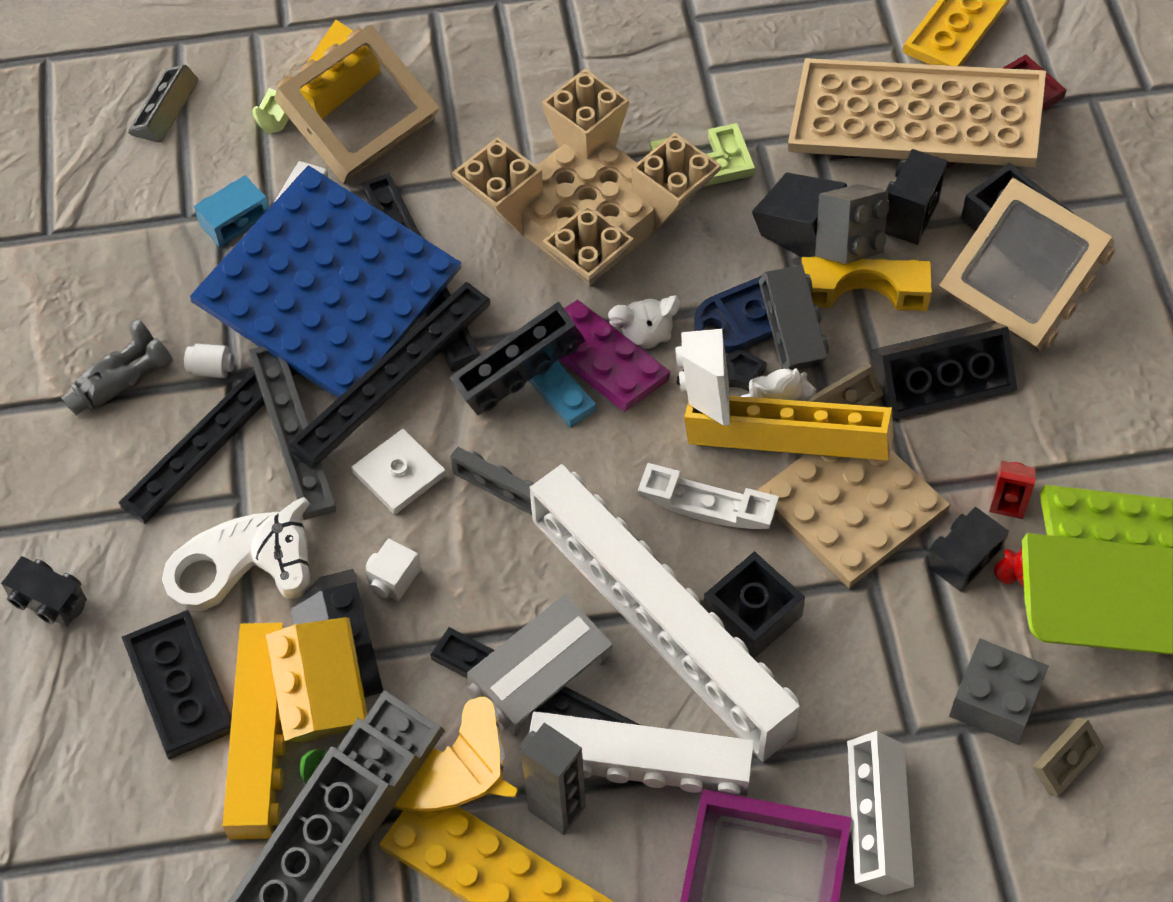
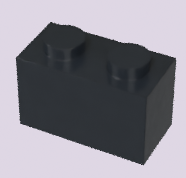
[928,506,1009,592]

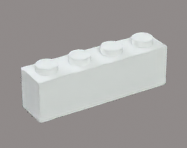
[847,731,914,895]

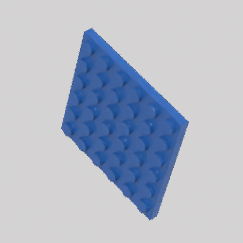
[190,165,461,398]

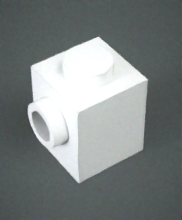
[365,538,421,602]

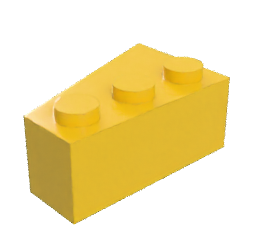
[300,20,381,119]

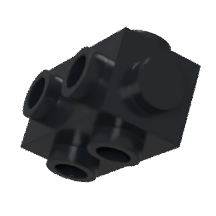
[1,556,87,627]

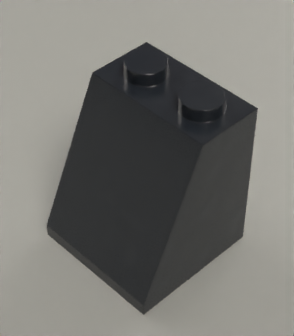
[752,172,847,258]

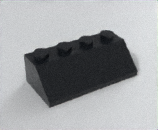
[870,321,1018,420]

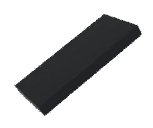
[122,610,232,760]

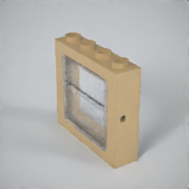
[939,177,1115,352]

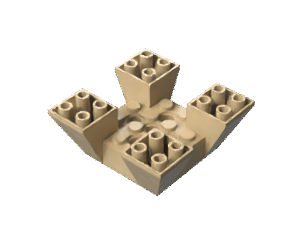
[452,69,721,286]

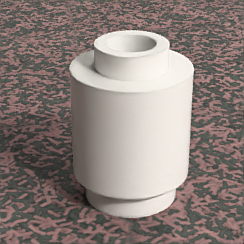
[184,344,235,378]

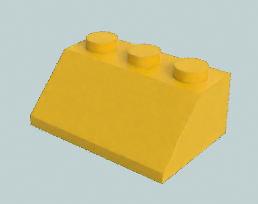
[266,617,368,743]

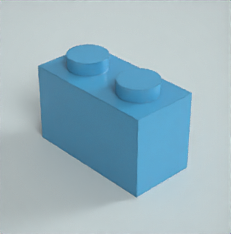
[194,175,269,247]

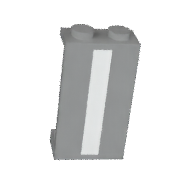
[467,594,613,736]

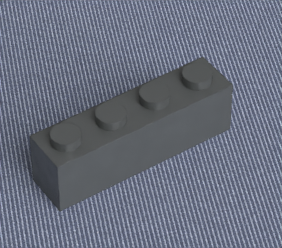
[520,722,586,835]

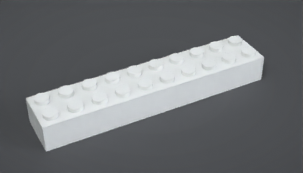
[530,464,800,762]

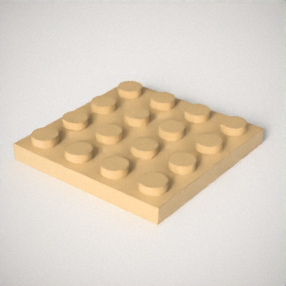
[756,450,950,588]

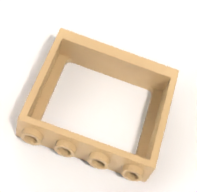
[274,24,440,184]

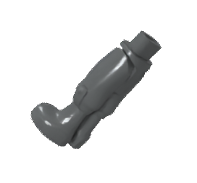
[61,318,173,416]

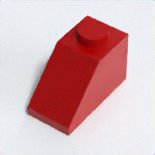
[989,461,1036,519]

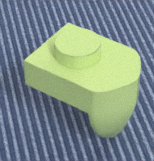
[252,88,289,134]

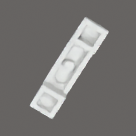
[638,463,779,529]

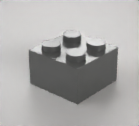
[815,184,889,264]
[949,638,1049,745]

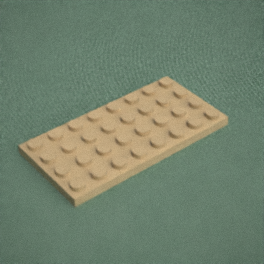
[788,58,1046,167]

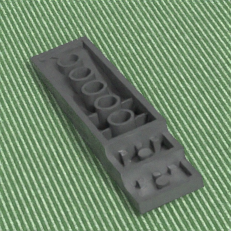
[228,690,445,902]

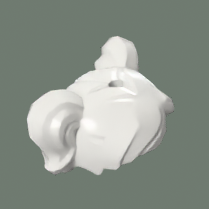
[608,295,680,350]
[741,368,816,401]

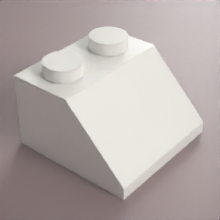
[676,329,730,426]

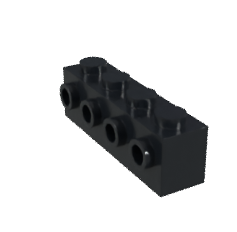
[450,301,586,416]

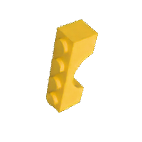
[801,256,932,311]

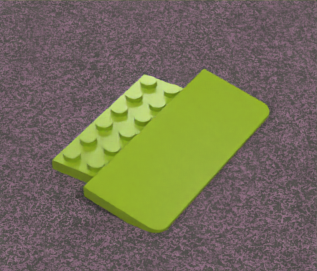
[1022,485,1173,655]

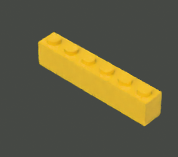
[684,396,893,461]
[222,623,286,840]

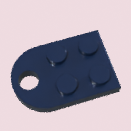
[694,275,773,353]

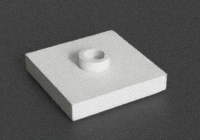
[351,429,446,515]

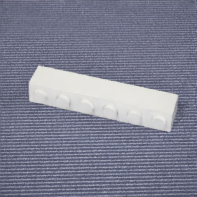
[529,711,754,796]

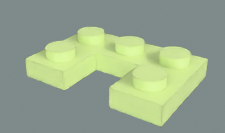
[650,123,755,187]

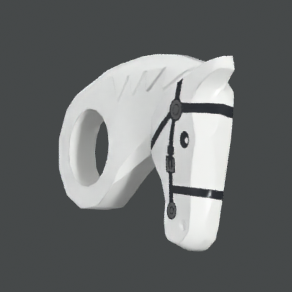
[162,497,310,611]

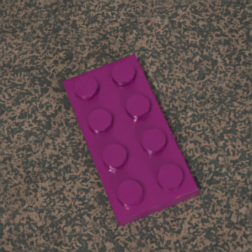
[559,299,671,412]

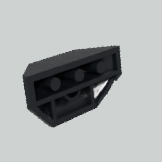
[290,569,383,697]

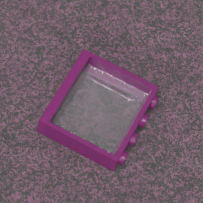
[680,789,852,902]

